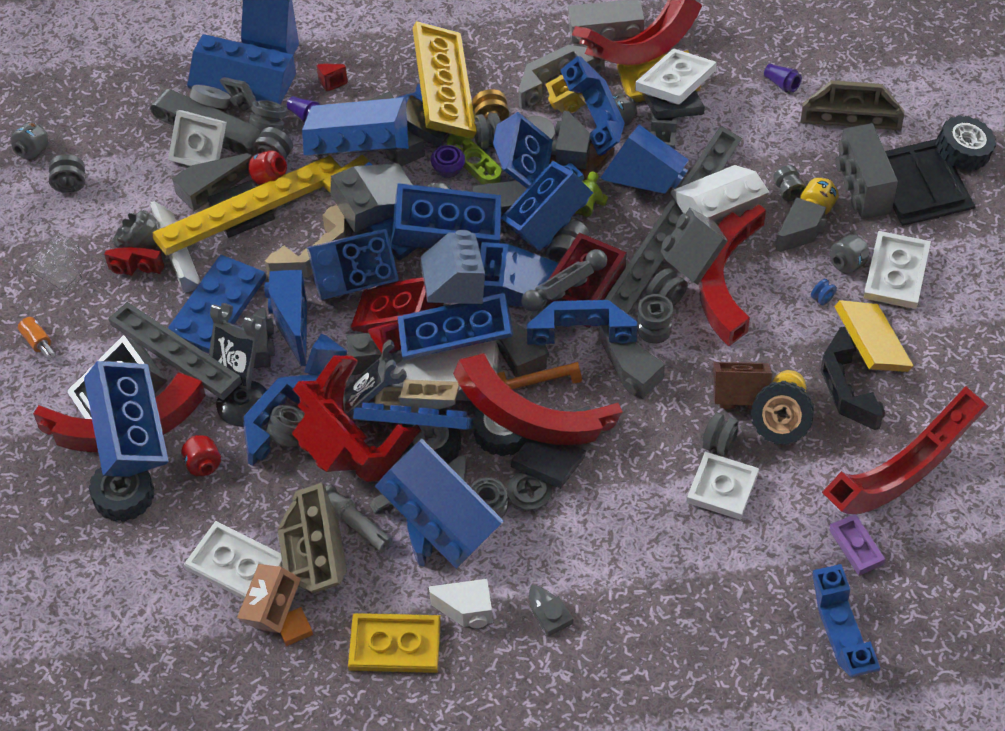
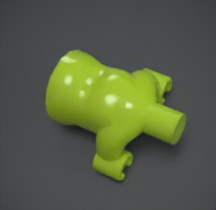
[575,172,608,217]

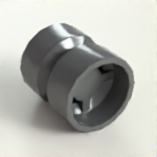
[546,219,590,263]
[637,294,673,344]

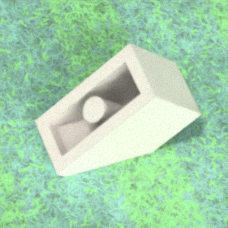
[429,579,493,628]

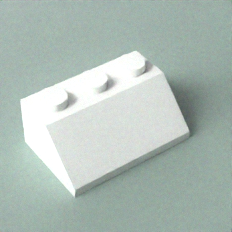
[671,165,769,225]

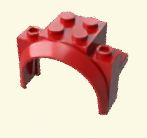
[292,355,421,482]

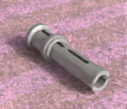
[325,484,392,553]

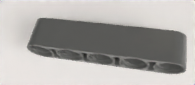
[150,89,261,155]

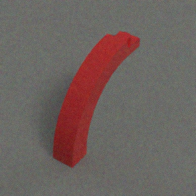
[572,0,703,65]
[699,204,766,347]
[453,353,623,445]
[33,372,206,452]

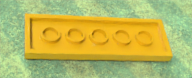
[412,21,477,139]

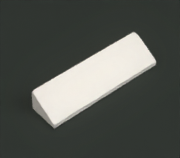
[150,201,200,293]

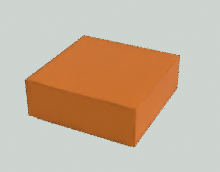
[280,607,313,646]

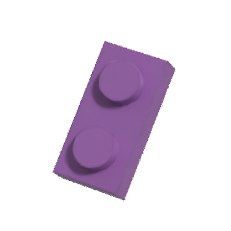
[829,514,885,576]

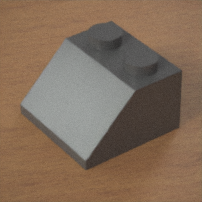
[660,208,728,285]

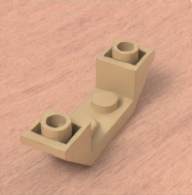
[265,204,347,278]

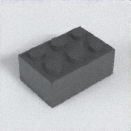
[835,123,898,219]

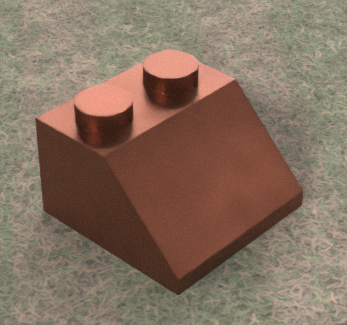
[713,362,772,409]

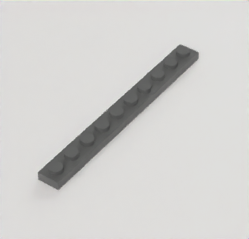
[605,125,742,314]

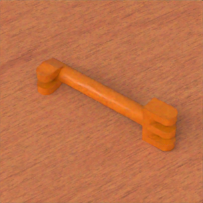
[497,362,583,389]

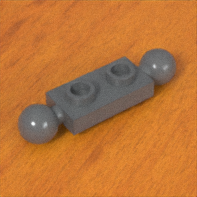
[521,249,607,312]

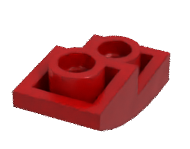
[104,247,165,276]

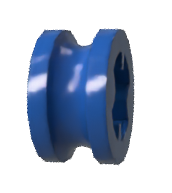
[811,279,837,306]

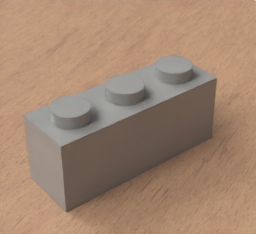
[568,0,644,43]

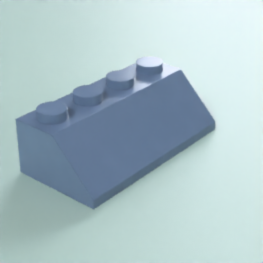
[420,230,485,304]

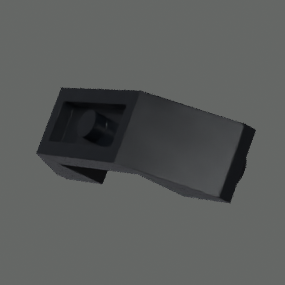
[821,326,885,430]

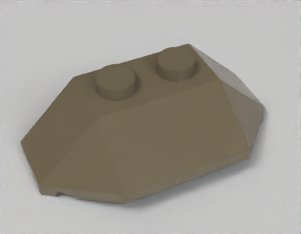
[800,80,905,130]
[278,483,347,593]

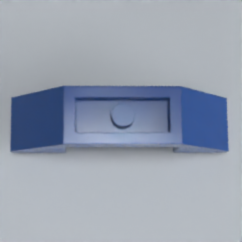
[560,56,625,156]
[527,300,637,345]
[244,374,319,466]
[812,564,880,677]

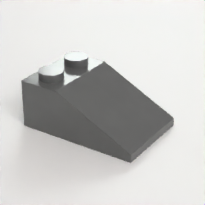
[330,163,412,232]
[67,335,168,419]

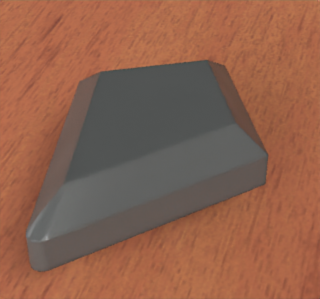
[219,77,256,110]

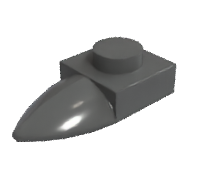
[529,584,573,637]

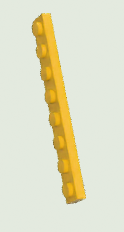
[153,155,341,256]

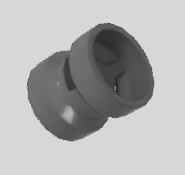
[773,165,806,201]

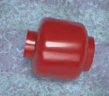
[249,150,287,185]
[181,435,221,476]

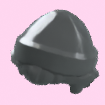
[112,210,158,250]

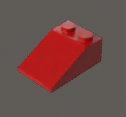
[350,277,444,333]

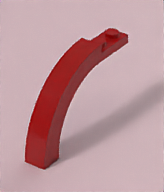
[822,386,989,515]

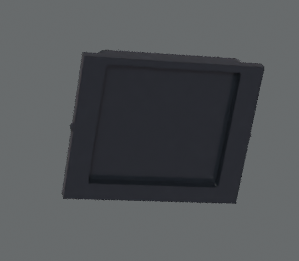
[885,139,975,226]

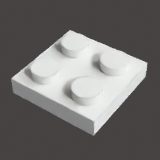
[168,110,227,166]
[687,452,759,520]

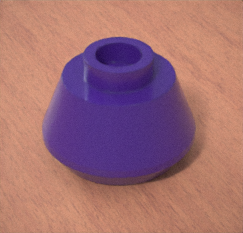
[430,145,465,178]

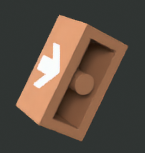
[237,564,301,633]

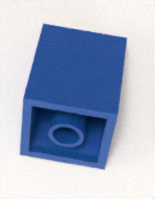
[600,125,689,194]

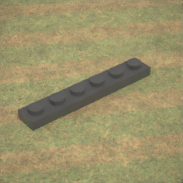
[108,302,242,400]

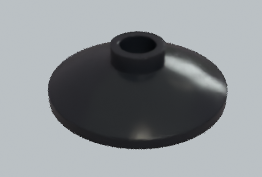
[216,381,267,427]

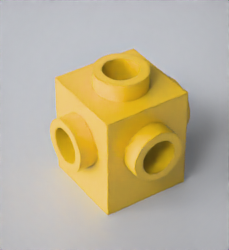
[545,75,586,114]

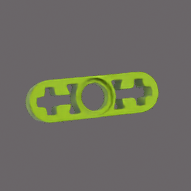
[447,134,502,185]

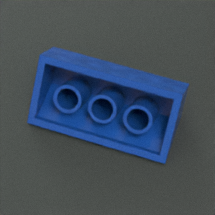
[187,34,296,105]
[302,97,409,156]
[391,183,501,251]
[398,293,514,360]
[84,361,169,477]
[375,439,504,569]

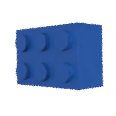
[501,161,593,251]

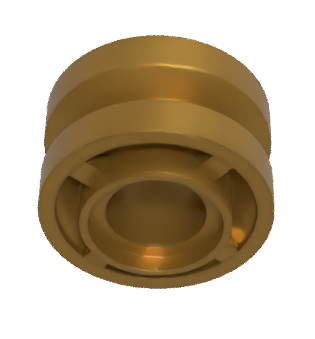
[472,89,509,122]

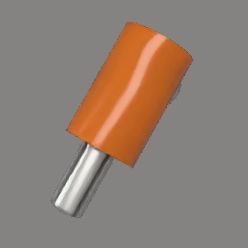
[18,317,55,360]

